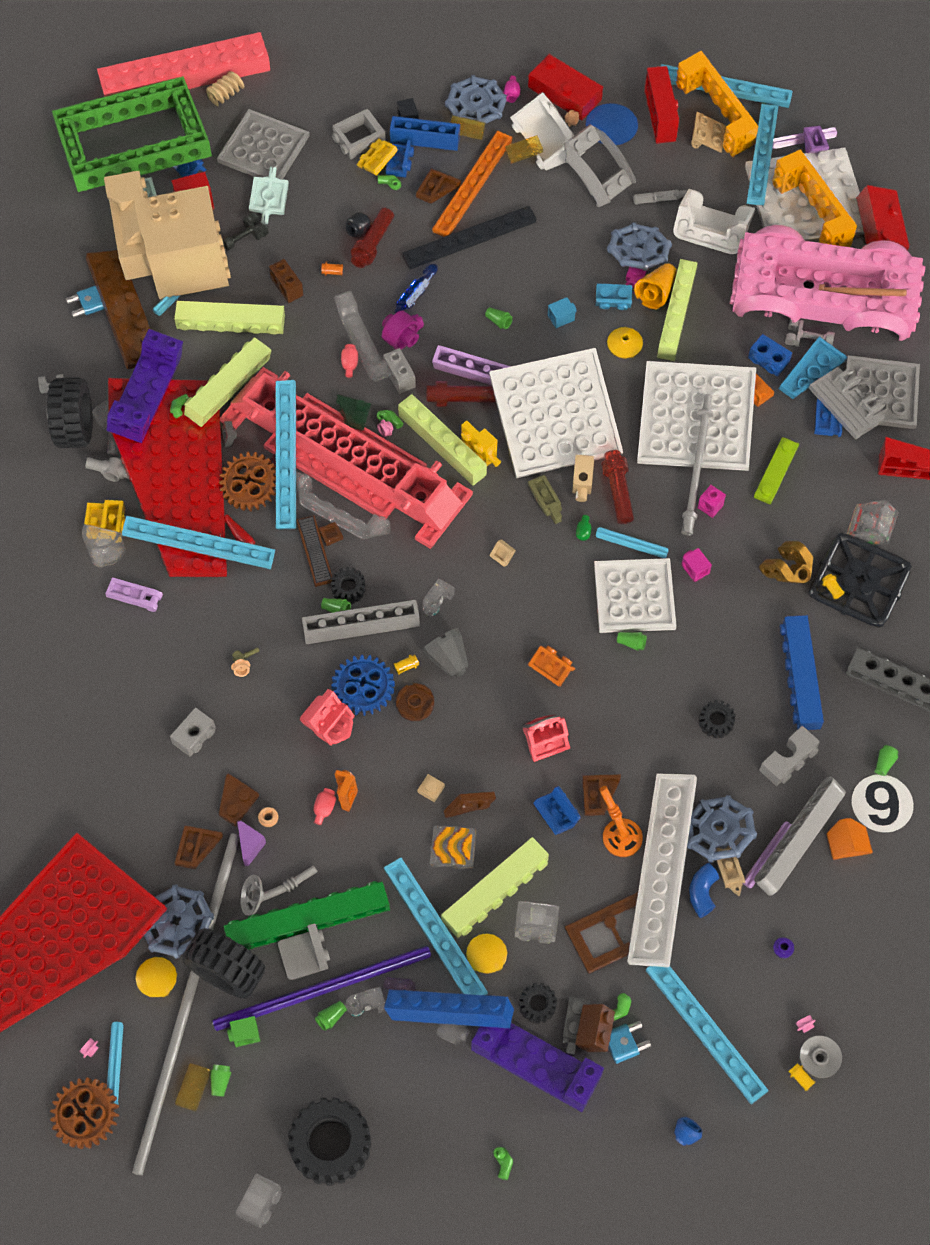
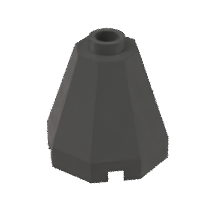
[423,628,468,678]

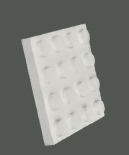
[594,558,676,633]

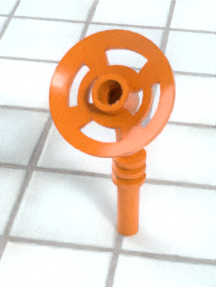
[599,786,643,857]

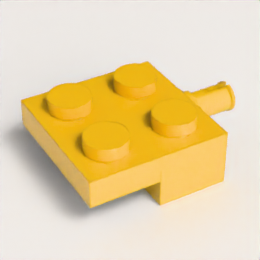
[461,421,501,467]
[82,500,125,541]

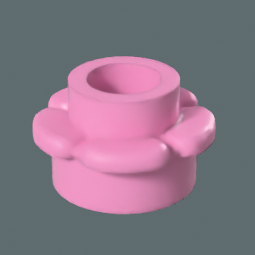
[377,420,393,437]
[796,1015,816,1033]
[80,1038,99,1058]

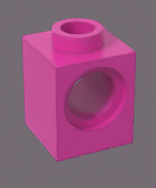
[698,485,726,518]
[681,548,712,582]

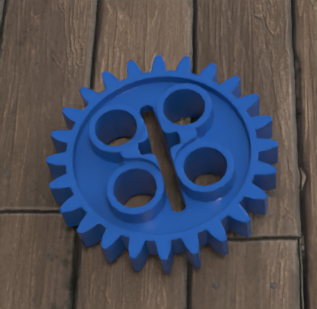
[331,655,395,716]

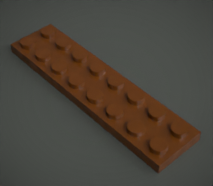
[85,250,150,369]

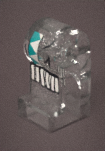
[423,578,455,617]
[346,987,386,1017]

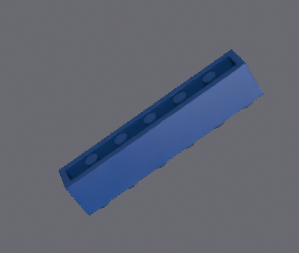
[780,615,824,730]
[384,990,514,1028]

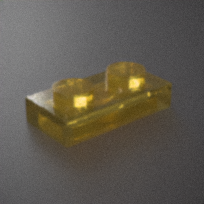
[451,115,486,140]
[505,135,543,164]
[175,1063,211,1112]

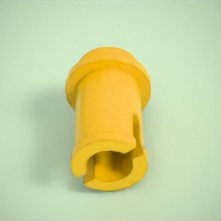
[822,574,844,599]
[393,654,419,675]
[788,1063,815,1091]

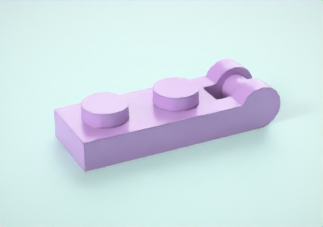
[105,577,163,612]

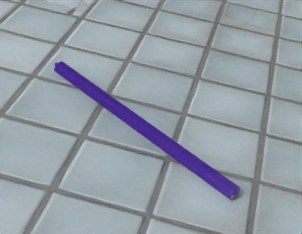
[213,946,431,1031]

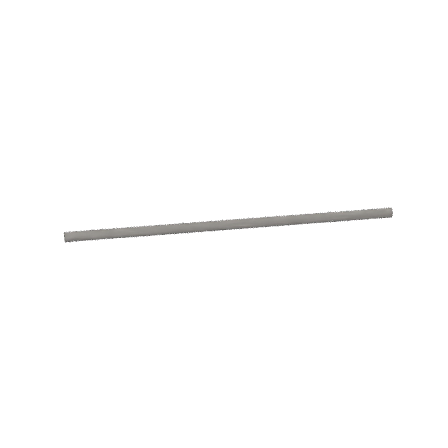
[132,834,240,1176]

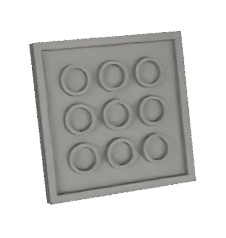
[217,109,310,180]
[846,356,920,429]

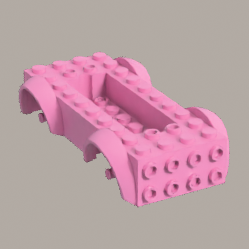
[730,225,925,341]

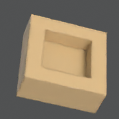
[490,540,516,566]
[418,774,445,802]

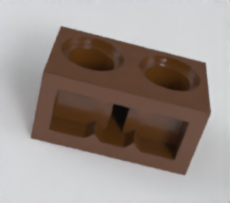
[269,259,304,303]

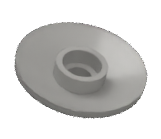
[800,1036,842,1078]

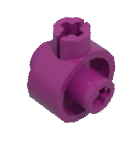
[381,310,424,350]

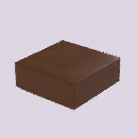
[318,521,343,546]

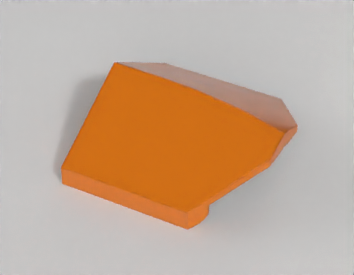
[826,818,872,860]

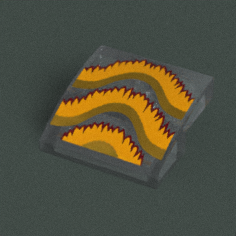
[430,826,477,869]

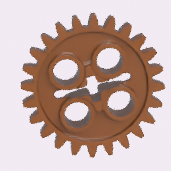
[219,451,276,512]
[50,1077,119,1149]

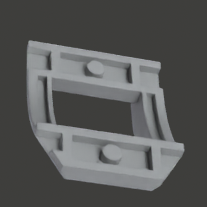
[564,124,636,207]

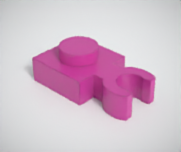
[625,267,647,294]

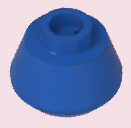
[674,1117,702,1145]

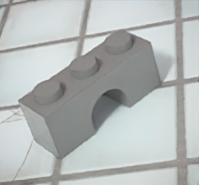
[759,726,820,787]

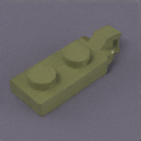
[528,475,562,524]

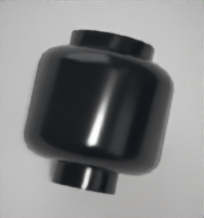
[345,212,371,238]

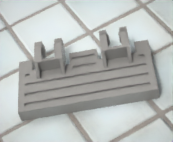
[809,367,885,440]

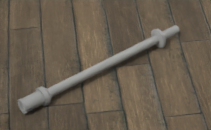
[681,394,714,536]

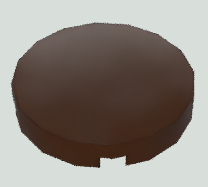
[396,683,435,721]

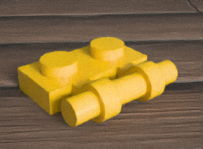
[357,138,398,176]

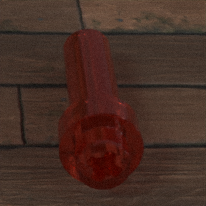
[351,208,394,268]
[426,381,496,407]
[601,450,634,524]

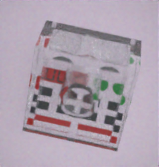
[847,500,899,545]

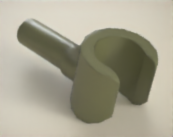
[232,647,259,662]

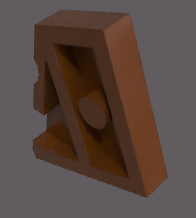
[416,168,461,204]
[219,773,259,827]
[582,774,621,816]
[443,791,496,818]
[175,826,223,869]

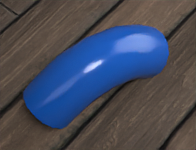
[689,863,719,918]

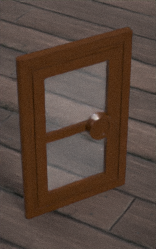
[564,892,638,974]

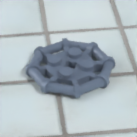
[445,75,507,128]
[607,222,672,271]
[687,795,757,862]
[144,884,214,958]

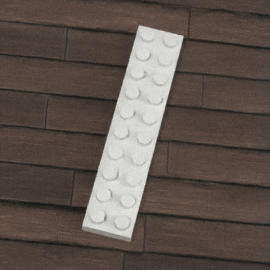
[627,774,697,967]

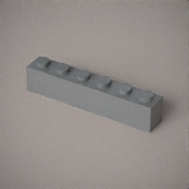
[302,600,420,644]

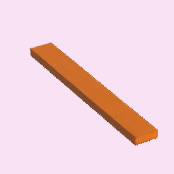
[433,131,512,237]

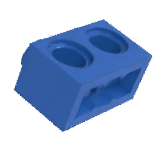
[748,334,792,377]

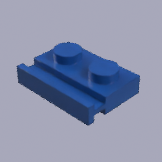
[814,399,842,437]

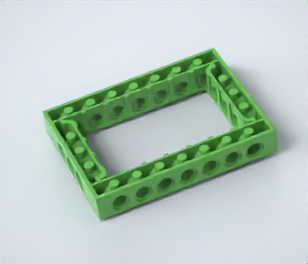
[52,76,212,192]

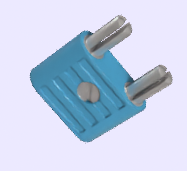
[66,285,104,317]
[608,1021,651,1064]

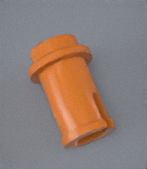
[321,262,343,276]

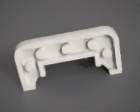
[510,93,585,171]
[673,189,755,254]

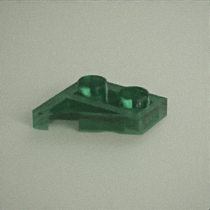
[336,394,371,431]

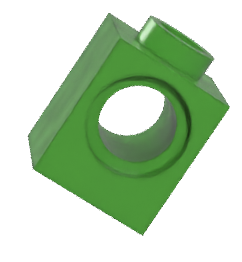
[227,1016,260,1047]

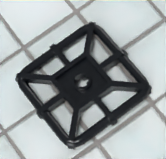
[808,532,912,628]

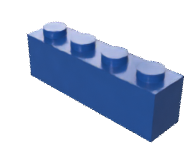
[390,116,460,151]

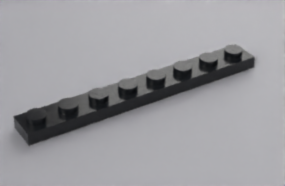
[403,206,537,270]

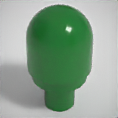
[576,515,592,541]

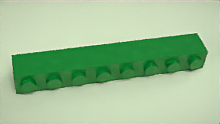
[224,881,390,950]

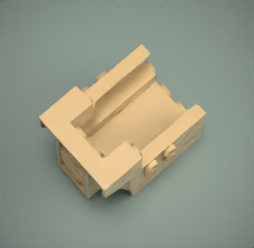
[104,171,231,299]

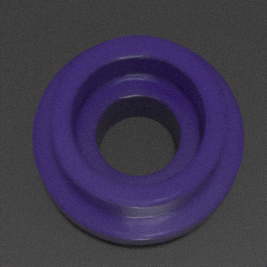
[773,937,794,958]

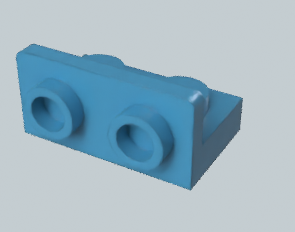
[595,284,632,310]

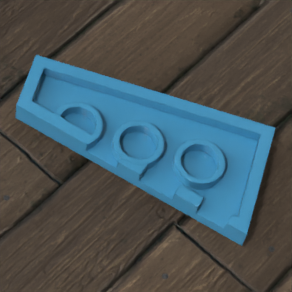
[779,337,847,399]

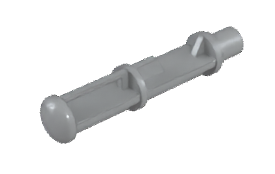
[633,189,687,205]

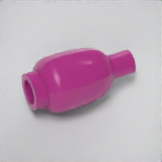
[503,76,520,103]

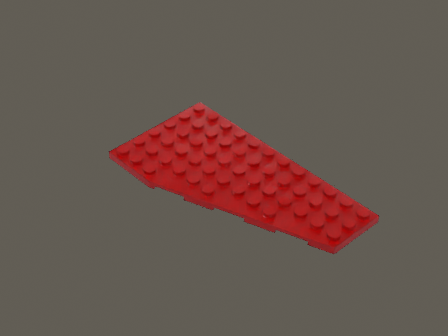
[108,378,227,577]
[0,833,167,1032]

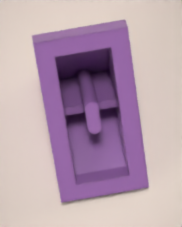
[803,126,829,154]
[238,821,266,866]

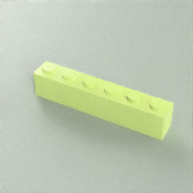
[657,259,698,361]
[175,301,285,334]
[184,337,271,427]
[398,394,487,486]
[441,837,549,938]

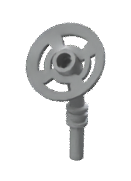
[241,865,317,916]

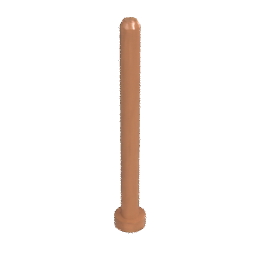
[819,284,907,296]

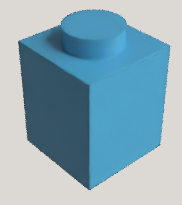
[548,297,577,328]

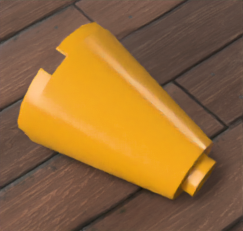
[634,263,677,309]

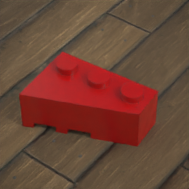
[878,437,930,480]

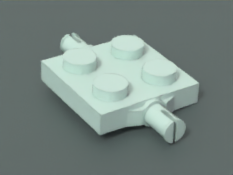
[249,167,289,224]

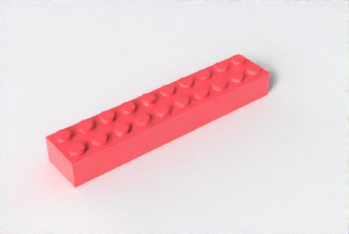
[97,32,270,97]

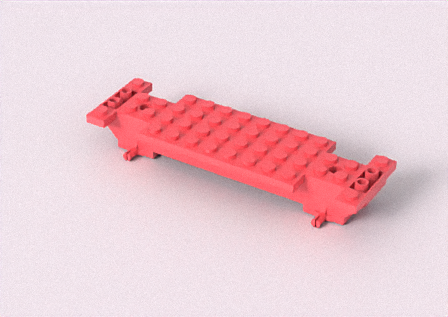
[220,367,473,549]

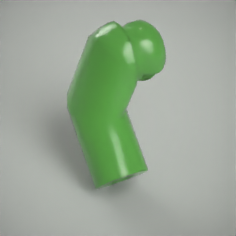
[376,410,403,429]
[493,1147,513,1180]

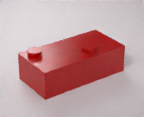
[528,54,603,121]
[644,66,679,144]
[856,185,910,250]

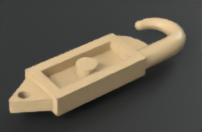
[715,825,745,896]

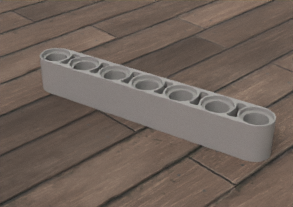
[754,776,846,896]

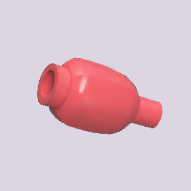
[341,344,358,378]
[314,788,336,825]

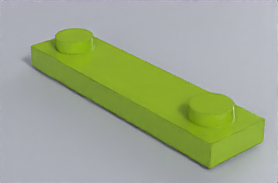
[754,437,799,505]

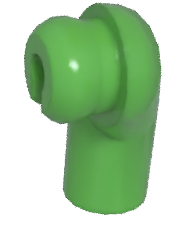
[378,175,401,190]
[170,394,189,418]
[613,993,631,1021]

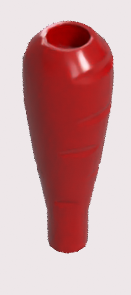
[224,514,255,545]

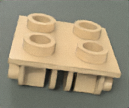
[691,112,726,153]

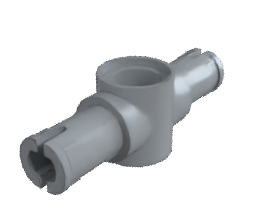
[85,457,129,482]

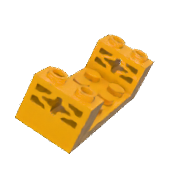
[676,51,758,157]
[772,149,857,247]

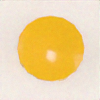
[466,933,507,974]
[136,957,177,997]

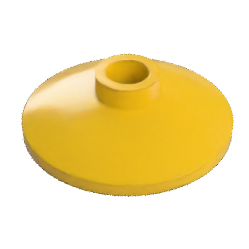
[607,327,643,358]

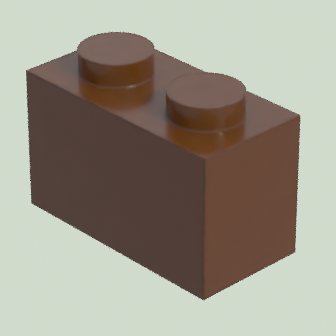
[575,1004,615,1052]

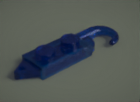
[395,264,438,314]

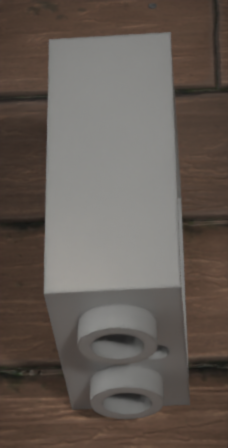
[332,109,385,160]

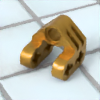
[759,541,813,583]

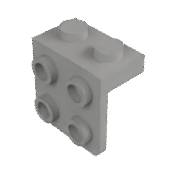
[278,924,330,980]

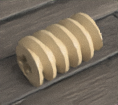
[206,71,245,106]

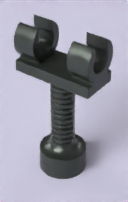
[222,213,269,251]

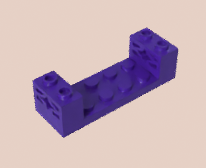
[107,329,183,443]
[471,1023,604,1112]

